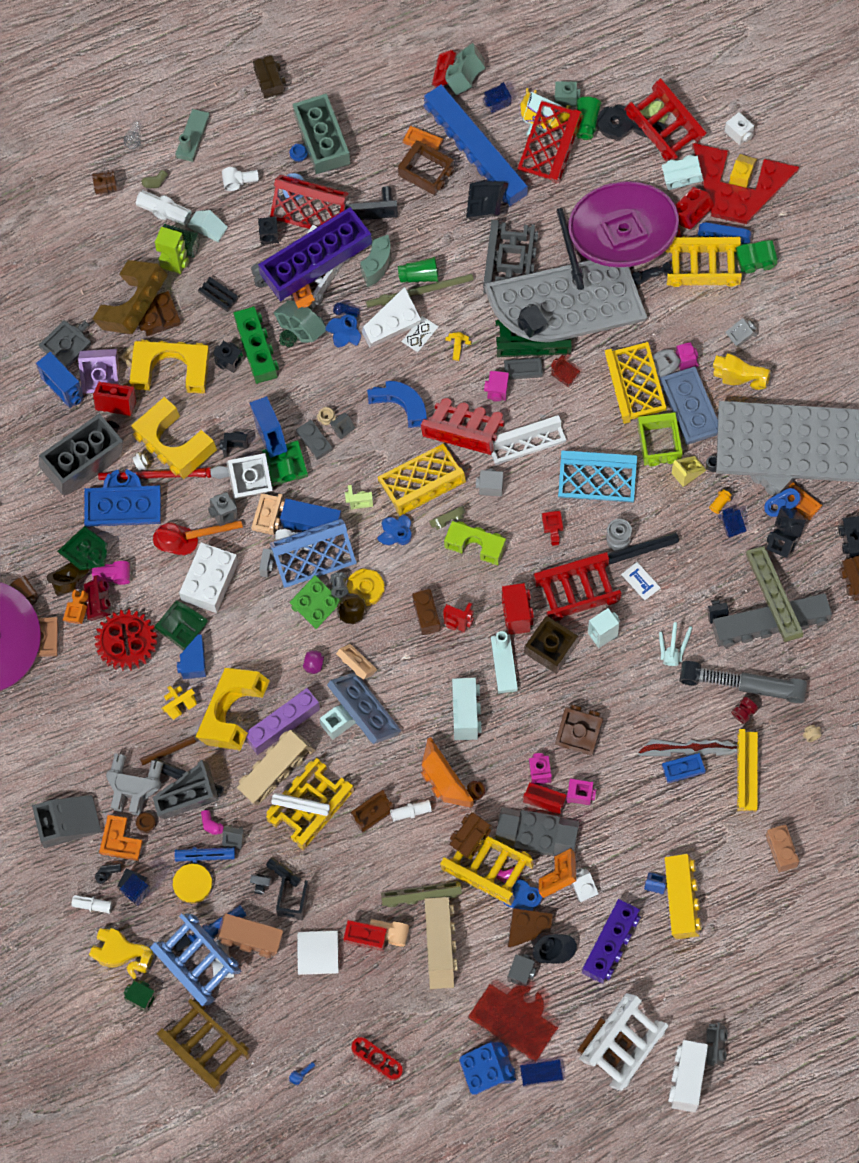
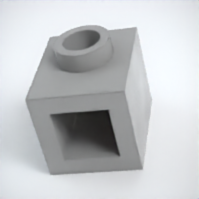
[476,469,503,496]

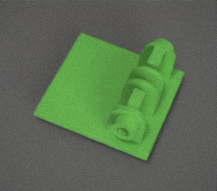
[289,575,339,629]

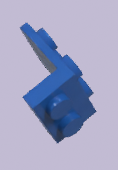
[460,1042,517,1095]

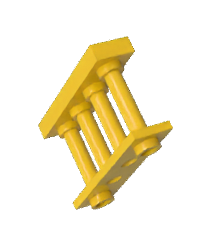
[666,237,742,287]
[440,836,534,906]

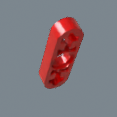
[351,1037,403,1081]

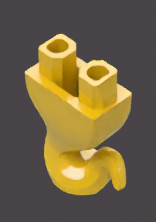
[713,353,771,390]
[89,928,154,979]

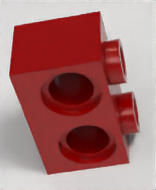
[675,187,714,230]

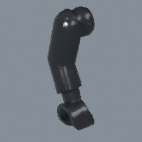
[632,262,673,285]

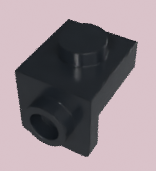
[220,431,248,457]

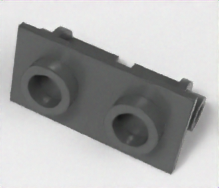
[705,1022,728,1067]

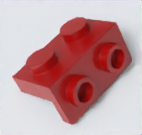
[443,602,475,633]

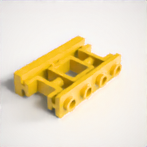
[266,758,354,851]

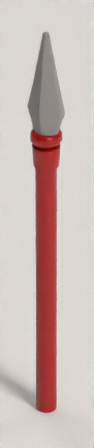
[98,466,229,480]

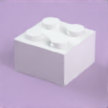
[226,453,272,499]

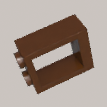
[398,140,455,196]

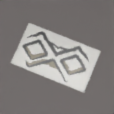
[401,316,438,352]

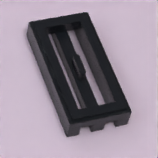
[198,276,238,312]

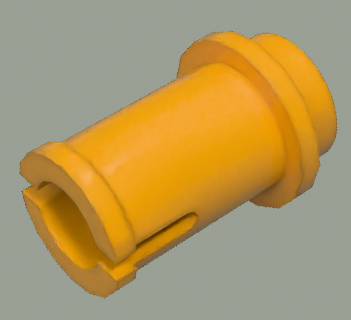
[709,489,732,514]

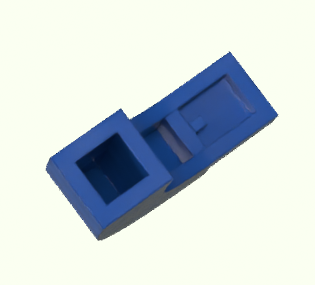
[367,381,427,428]

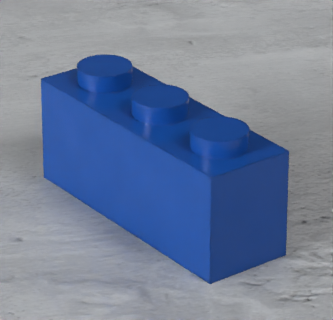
[280,499,342,539]

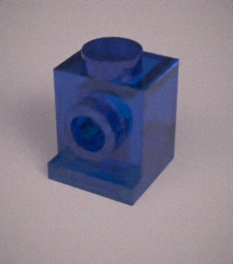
[482,82,511,113]

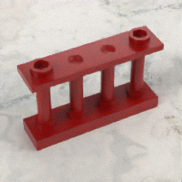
[625,78,707,161]
[533,552,621,621]

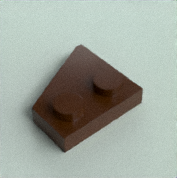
[507,908,553,947]

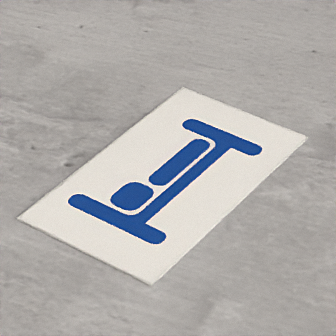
[621,562,660,600]

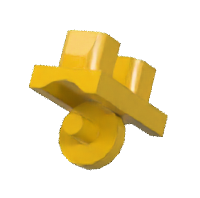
[161,685,197,720]

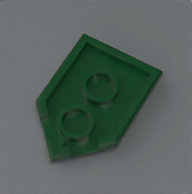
[57,526,108,570]

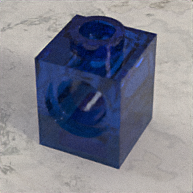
[120,874,151,906]

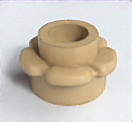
[317,407,336,425]
[803,725,822,742]

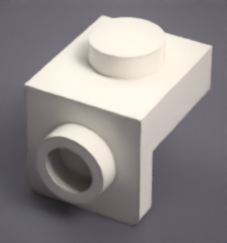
[572,868,598,902]

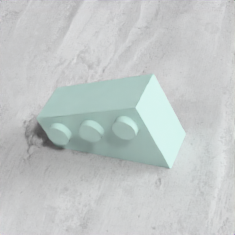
[452,678,481,740]

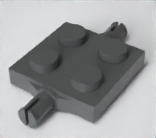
[39,320,92,369]

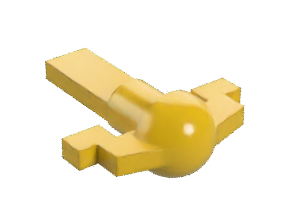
[445,332,471,361]

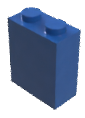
[249,396,287,458]

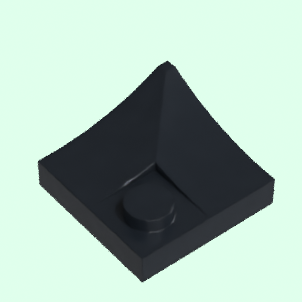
[466,181,508,220]

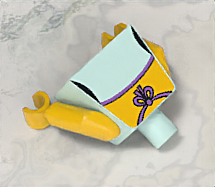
[520,88,576,138]

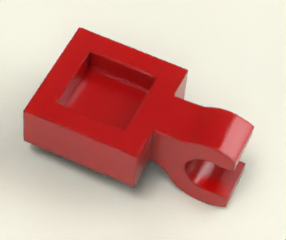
[541,511,563,546]

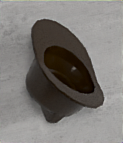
[47,563,90,596]

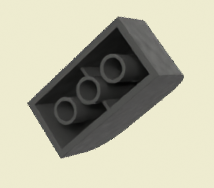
[38,413,123,496]

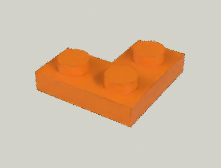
[99,815,143,861]
[539,848,577,898]

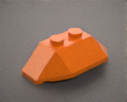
[421,737,474,808]

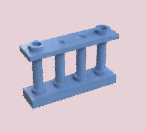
[150,913,241,1006]

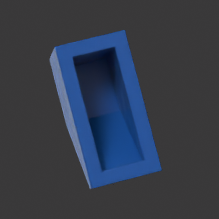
[177,634,206,679]

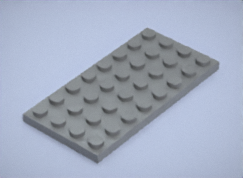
[716,401,859,482]

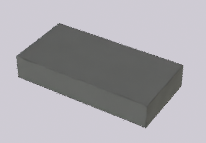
[504,358,543,380]

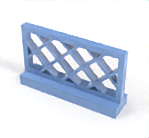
[269,519,357,588]

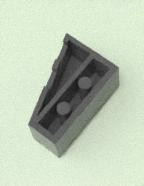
[152,760,219,819]

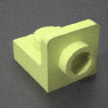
[640,101,668,124]
[345,485,373,509]

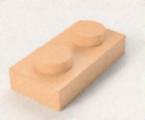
[336,644,377,680]

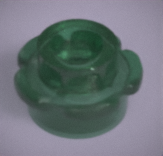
[279,329,297,347]

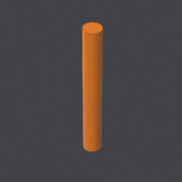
[185,521,243,539]

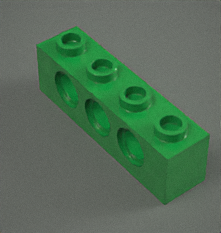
[233,306,279,384]

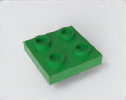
[262,441,308,486]

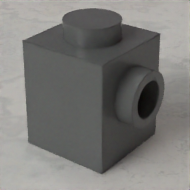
[507,954,537,988]

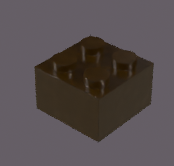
[524,616,578,674]

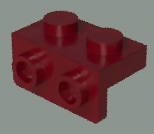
[84,575,111,621]

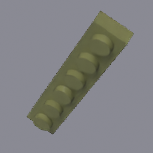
[746,546,803,642]

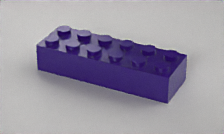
[258,207,372,301]

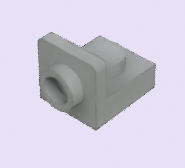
[726,318,758,347]
[259,547,283,577]

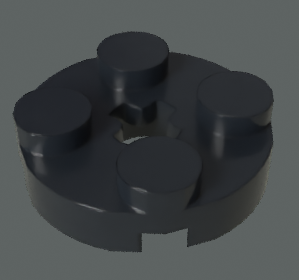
[598,104,633,141]

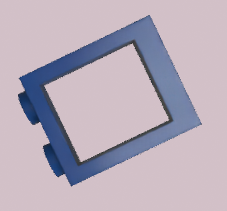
[36,352,84,408]

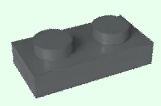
[296,420,333,460]

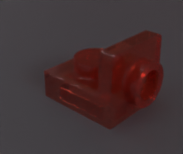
[550,354,580,388]

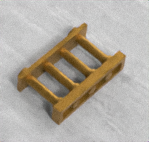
[156,998,250,1092]

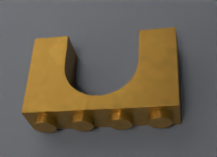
[92,260,168,335]

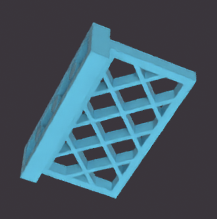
[558,450,637,503]

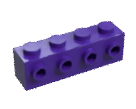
[582,899,641,984]

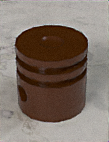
[92,170,117,195]

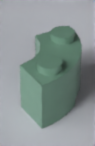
[446,43,485,95]
[360,235,391,287]
[273,301,326,343]

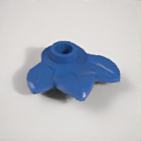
[325,315,361,348]
[377,514,412,545]
[503,880,542,911]

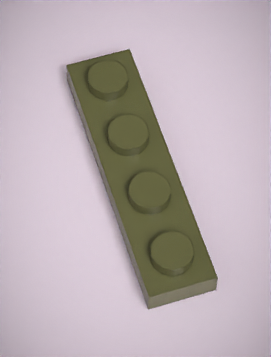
[381,881,462,907]

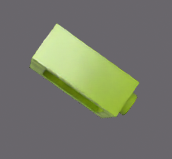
[637,412,682,467]

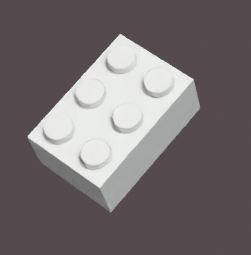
[179,543,238,613]
[668,1040,708,1113]

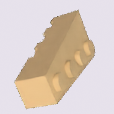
[237,730,316,805]
[425,897,457,989]

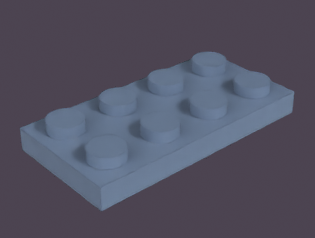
[660,366,718,445]
[327,672,401,744]

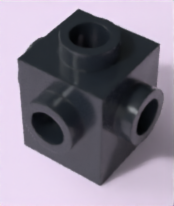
[213,341,244,373]

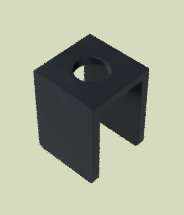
[276,876,309,920]

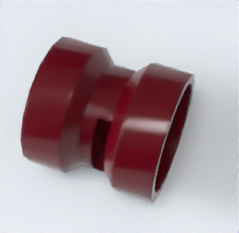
[731,697,758,724]

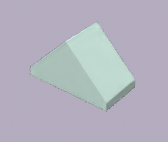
[187,210,228,243]

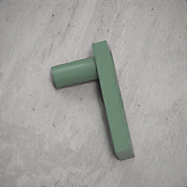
[175,109,210,162]

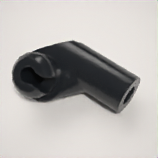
[95,862,121,884]

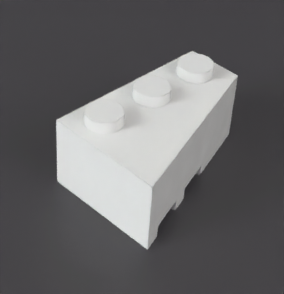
[362,287,421,348]

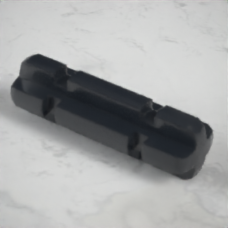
[266,857,302,887]

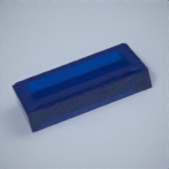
[520,1059,563,1087]

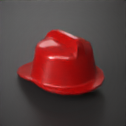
[153,523,198,555]

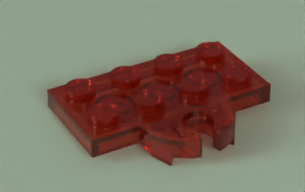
[468,984,558,1063]

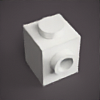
[725,112,754,146]

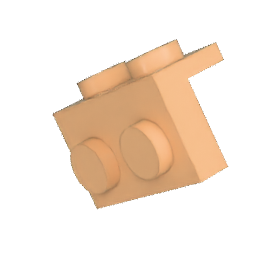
[251,493,285,535]

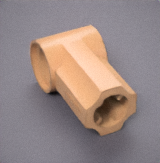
[369,919,410,947]

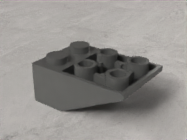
[32,795,102,848]

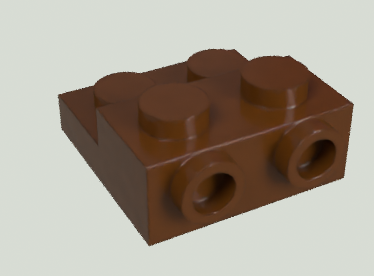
[138,291,181,337]
[554,704,604,756]

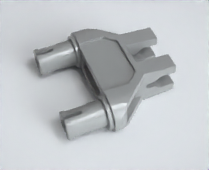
[106,753,163,816]

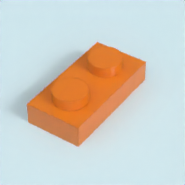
[293,284,315,309]

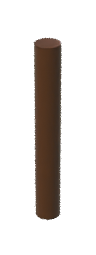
[140,736,196,766]

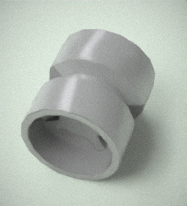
[606,519,632,551]

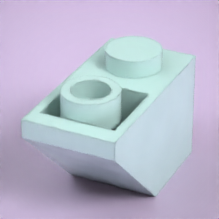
[320,705,355,740]

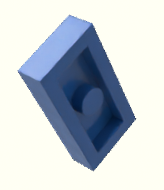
[662,753,705,784]

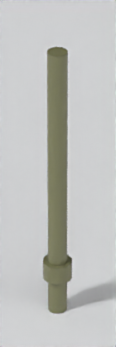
[366,274,474,308]

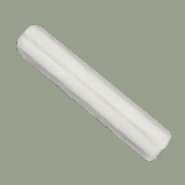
[272,793,330,816]

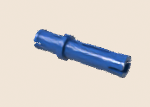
[175,847,235,863]

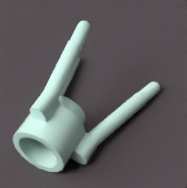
[659,622,692,666]

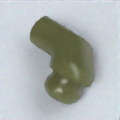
[141,170,168,189]

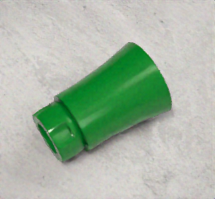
[577,97,602,140]
[398,257,439,283]

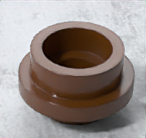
[467,781,485,800]

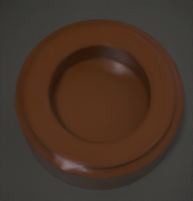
[136,812,156,833]

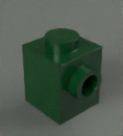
[123,980,157,1013]

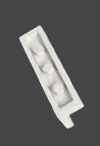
[491,415,566,465]

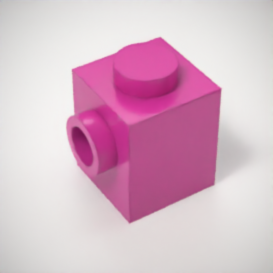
[484,371,509,402]

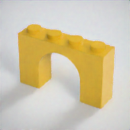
[129,340,210,394]
[131,397,217,479]
[196,668,270,751]

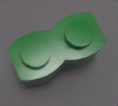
[736,240,777,274]

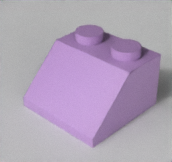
[78,349,119,394]

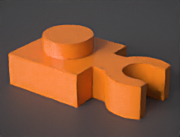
[63,590,88,624]

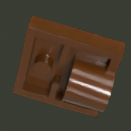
[577,1018,633,1075]

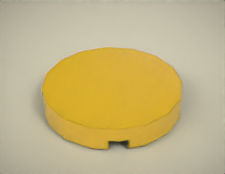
[347,569,384,606]
[172,864,212,904]

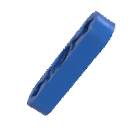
[698,223,752,245]

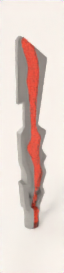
[638,739,737,756]

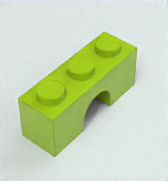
[154,227,189,274]
[444,521,506,565]

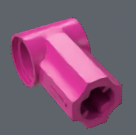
[92,561,130,585]

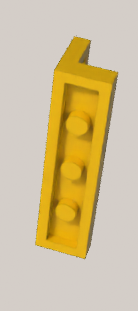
[737,729,758,811]

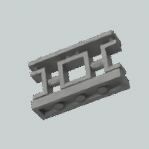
[483,220,538,294]

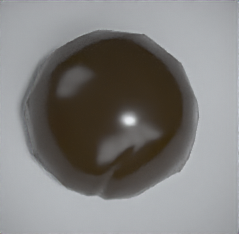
[337,593,366,624]

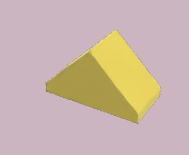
[672,456,706,487]

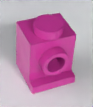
[676,342,699,371]
[529,753,552,784]
[566,779,596,805]

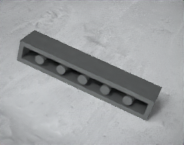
[712,593,832,647]

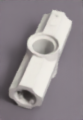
[136,190,191,226]

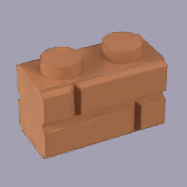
[765,825,799,873]

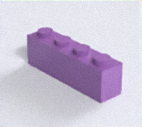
[246,688,320,755]

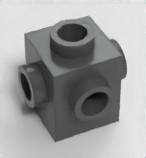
[208,492,237,526]

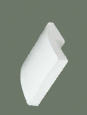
[297,931,338,975]

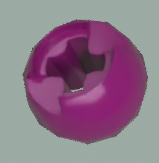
[303,650,324,674]

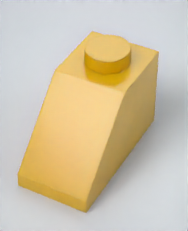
[729,154,757,188]

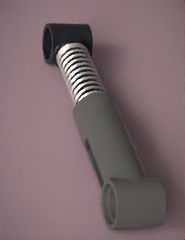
[679,661,808,704]

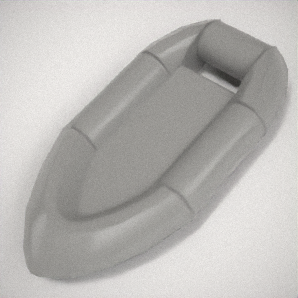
[633,349,680,386]

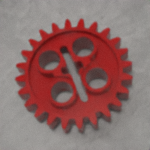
[95,609,158,671]

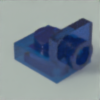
[718,507,747,538]

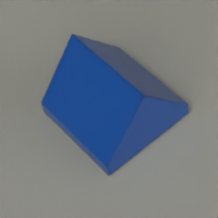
[644,872,667,894]

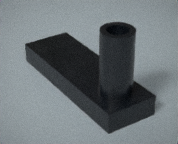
[345,186,398,220]

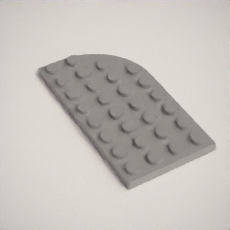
[484,261,647,342]

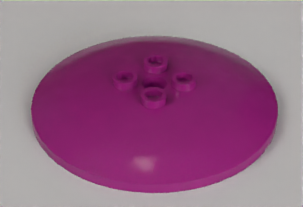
[568,181,679,267]
[0,582,41,691]

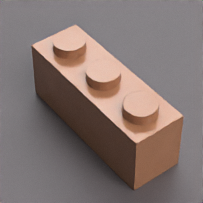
[216,913,283,958]

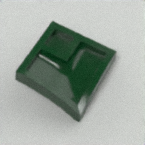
[154,600,208,651]

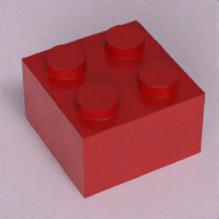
[501,583,534,635]

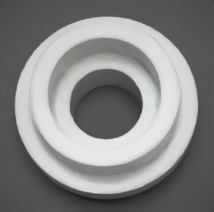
[133,452,149,471]

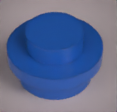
[289,144,308,162]

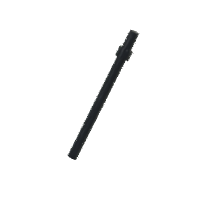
[556,208,584,290]

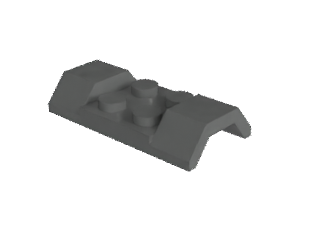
[495,807,579,857]

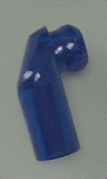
[333,302,360,318]

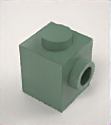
[555,81,580,107]

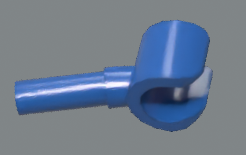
[289,1062,315,1085]

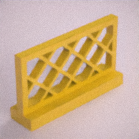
[604,342,667,424]
[377,443,466,516]

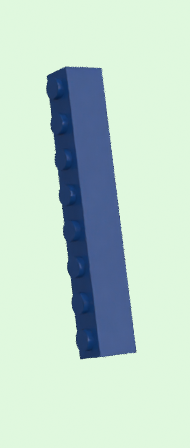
[423,85,528,206]

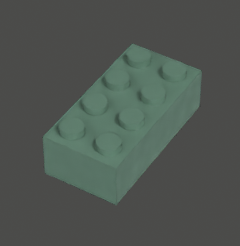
[292,93,350,175]

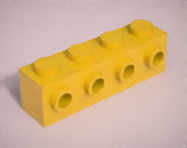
[664,854,702,939]

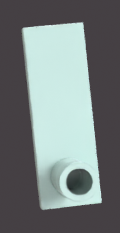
[491,631,518,694]

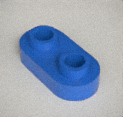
[764,488,801,517]

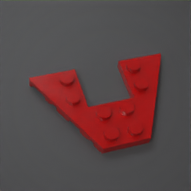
[692,143,799,225]

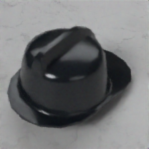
[531,931,577,964]

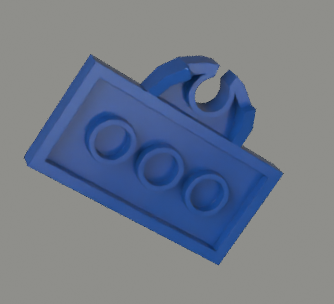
[84,469,161,527]

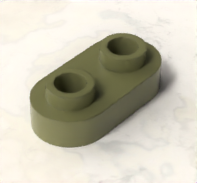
[429,505,466,530]

